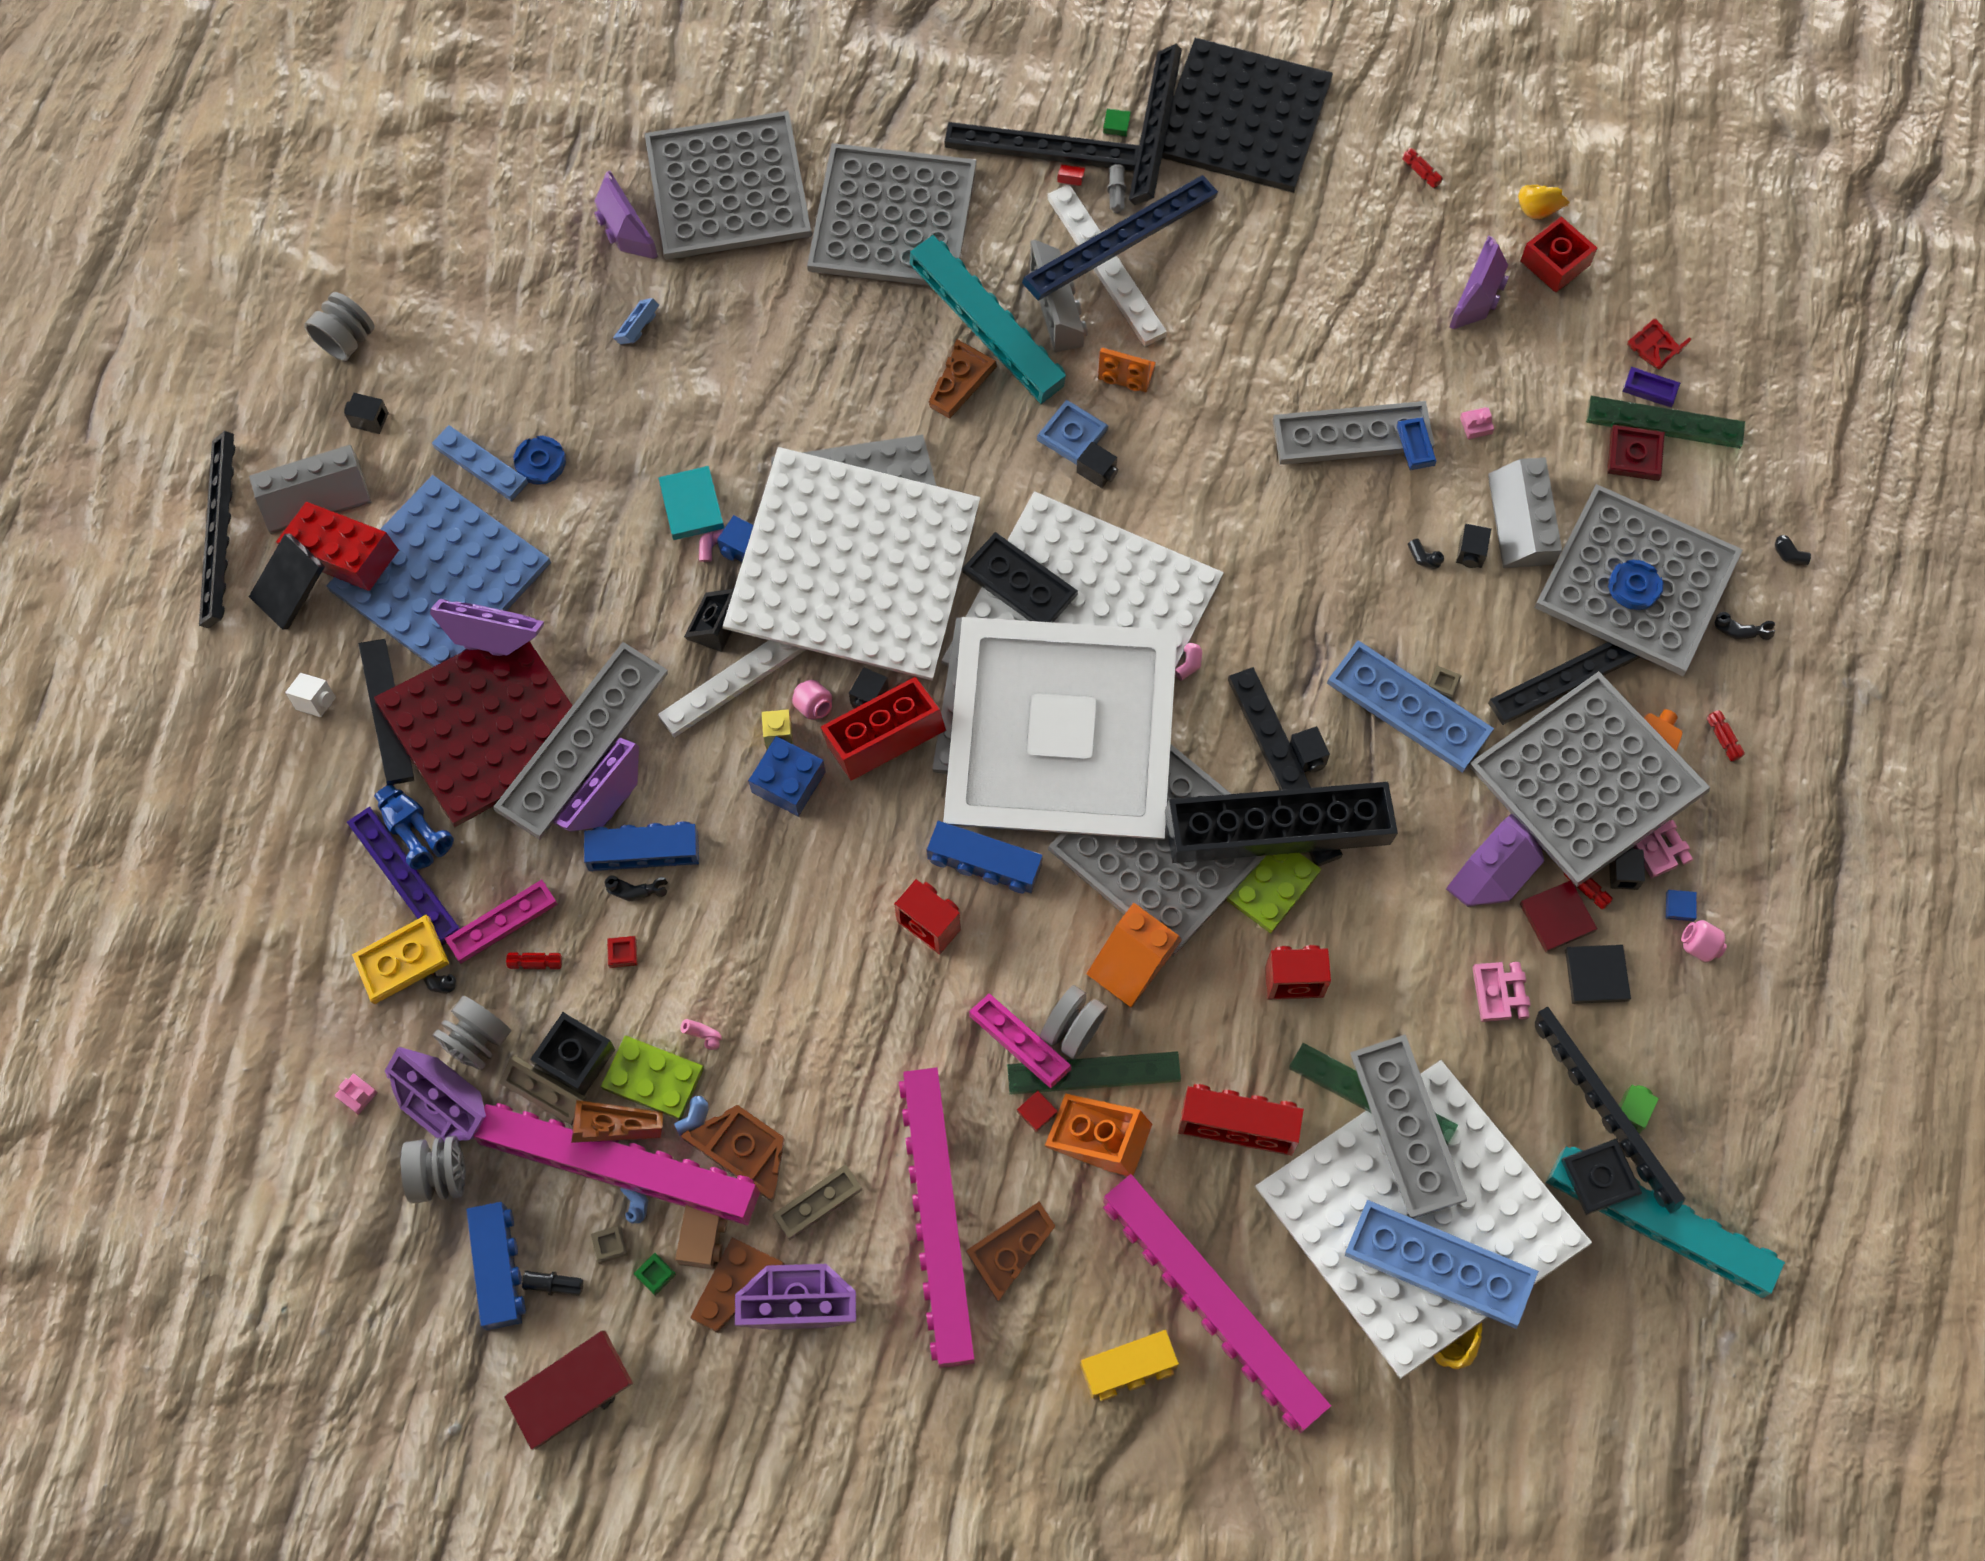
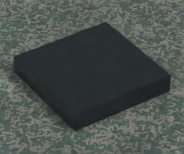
[1565,945,1631,1004]
[1561,1138,1642,1215]

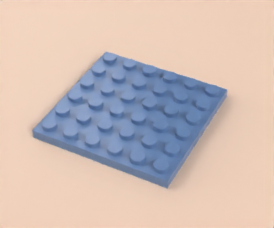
[326,475,551,667]

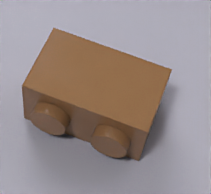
[675,1205,728,1270]

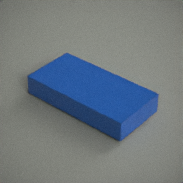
[1397,417,1437,470]

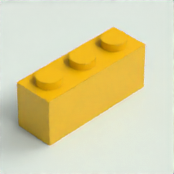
[1080,1330,1179,1401]

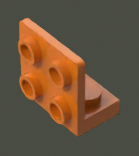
[1098,348,1156,392]

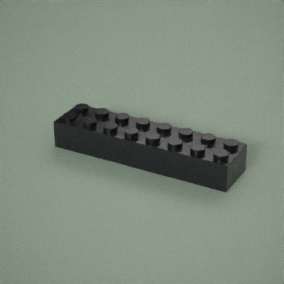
[1165,781,1398,863]

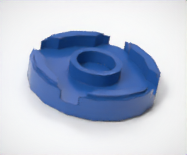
[513,436,566,485]
[1608,559,1664,610]

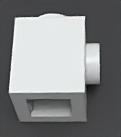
[285,673,336,717]

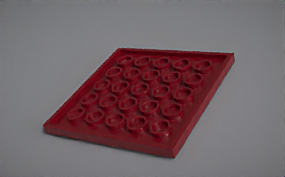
[374,641,573,828]

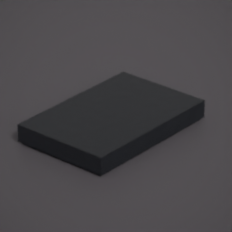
[248,534,325,630]

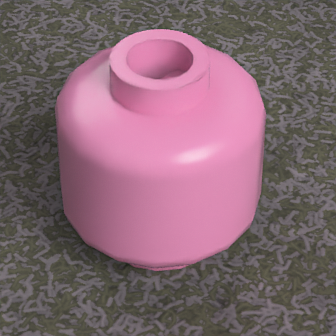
[792,680,832,720]
[1681,920,1727,962]

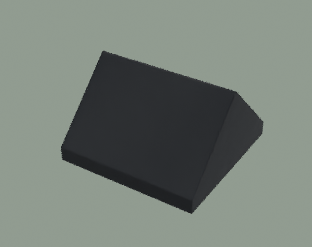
[684,589,734,652]

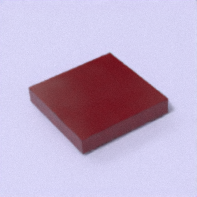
[1607,425,1665,481]
[1520,880,1598,952]

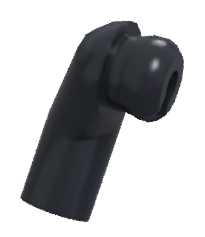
[1775,535,1811,565]
[1408,539,1444,569]
[423,972,456,994]

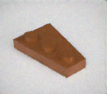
[929,339,997,419]
[571,1100,663,1143]
[965,1201,1055,1301]
[690,1237,785,1332]

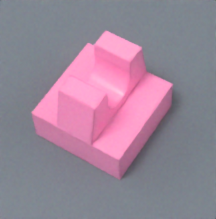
[1460,407,1494,439]
[334,1073,378,1115]

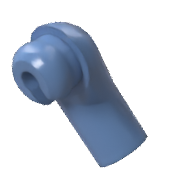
[674,1096,709,1136]
[620,1188,648,1224]

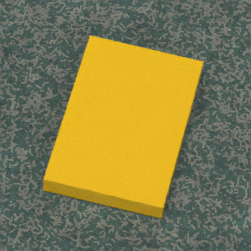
[352,915,449,1004]

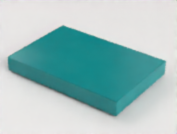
[658,466,724,541]

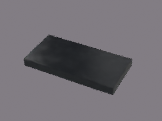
[962,532,1078,623]

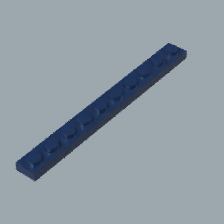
[1022,175,1218,301]

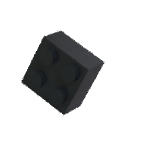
[530,1012,616,1096]

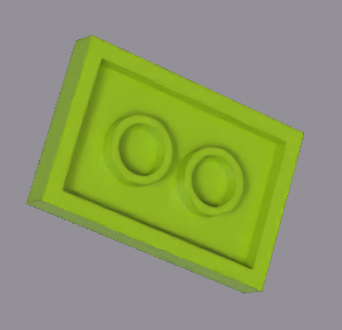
[1226,853,1321,934]
[601,1035,704,1120]

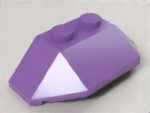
[594,171,658,259]
[1450,236,1509,329]
[430,599,544,656]
[553,738,639,831]
[1446,814,1544,907]
[385,1047,486,1142]
[735,1264,856,1330]

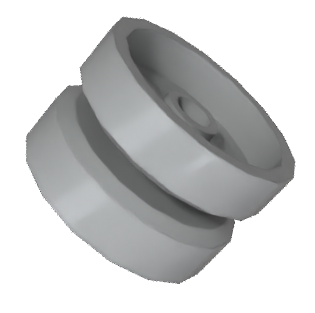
[1040,985,1108,1060]

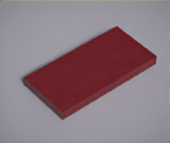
[504,1331,633,1450]

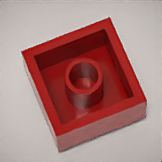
[1520,216,1597,293]
[894,879,961,955]
[1265,945,1331,1000]

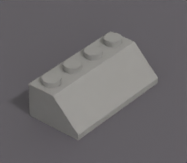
[1030,240,1088,353]
[249,444,371,534]
[1488,457,1562,568]

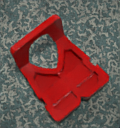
[1627,319,1692,370]

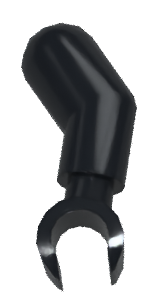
[1714,612,1775,640]
[604,875,668,902]

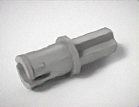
[1107,165,1127,213]

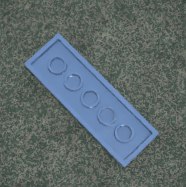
[1327,640,1494,773]
[1345,1200,1539,1329]

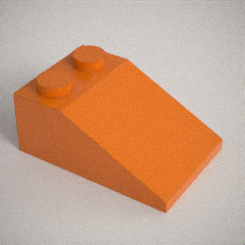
[1086,902,1182,1008]
[1045,1093,1153,1176]

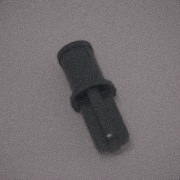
[522,1270,583,1296]

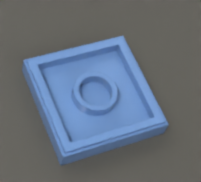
[1037,400,1108,465]

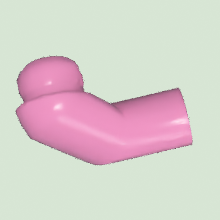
[681,1019,722,1050]

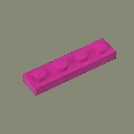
[445,879,558,964]
[969,993,1071,1089]

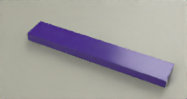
[347,806,460,946]

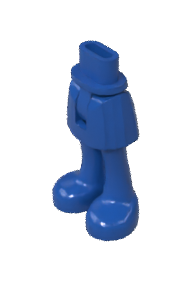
[374,785,454,870]

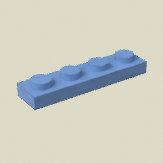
[432,425,528,502]

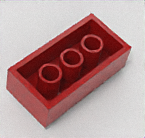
[276,501,399,591]
[820,677,947,781]
[1178,1084,1304,1156]

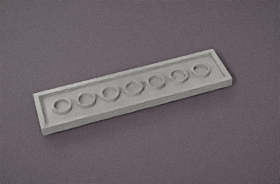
[494,642,668,840]

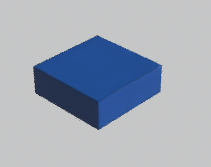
[1666,889,1697,922]

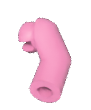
[699,529,723,562]
[1175,643,1202,681]

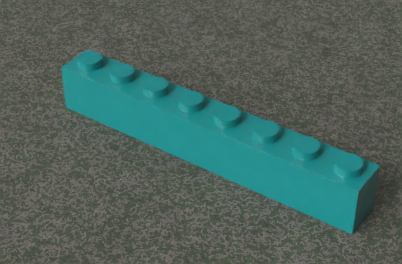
[910,235,1066,404]
[1545,1146,1785,1298]

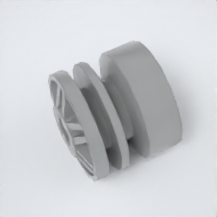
[304,292,375,361]
[432,996,511,1071]
[401,1135,466,1204]

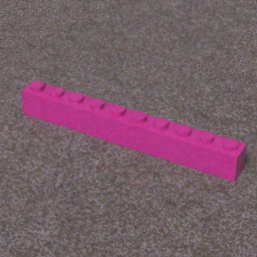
[899,1067,975,1368]
[473,1103,760,1226]
[1103,1174,1331,1433]

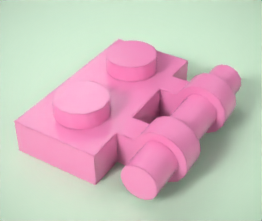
[1633,820,1693,879]
[1472,962,1531,1022]

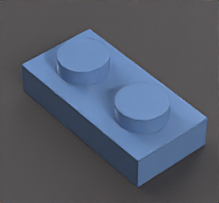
[613,298,659,345]

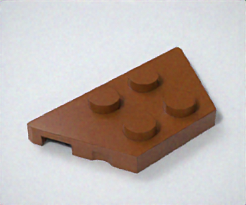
[681,1105,785,1202]

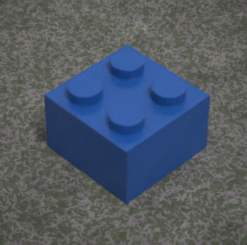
[748,736,826,817]

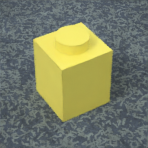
[762,709,793,750]

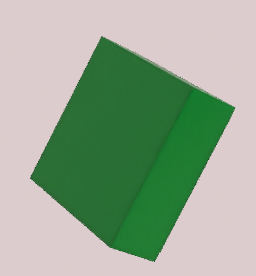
[1103,108,1131,137]
[634,1253,676,1296]

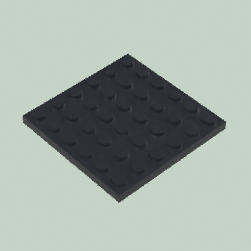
[1162,37,1333,193]

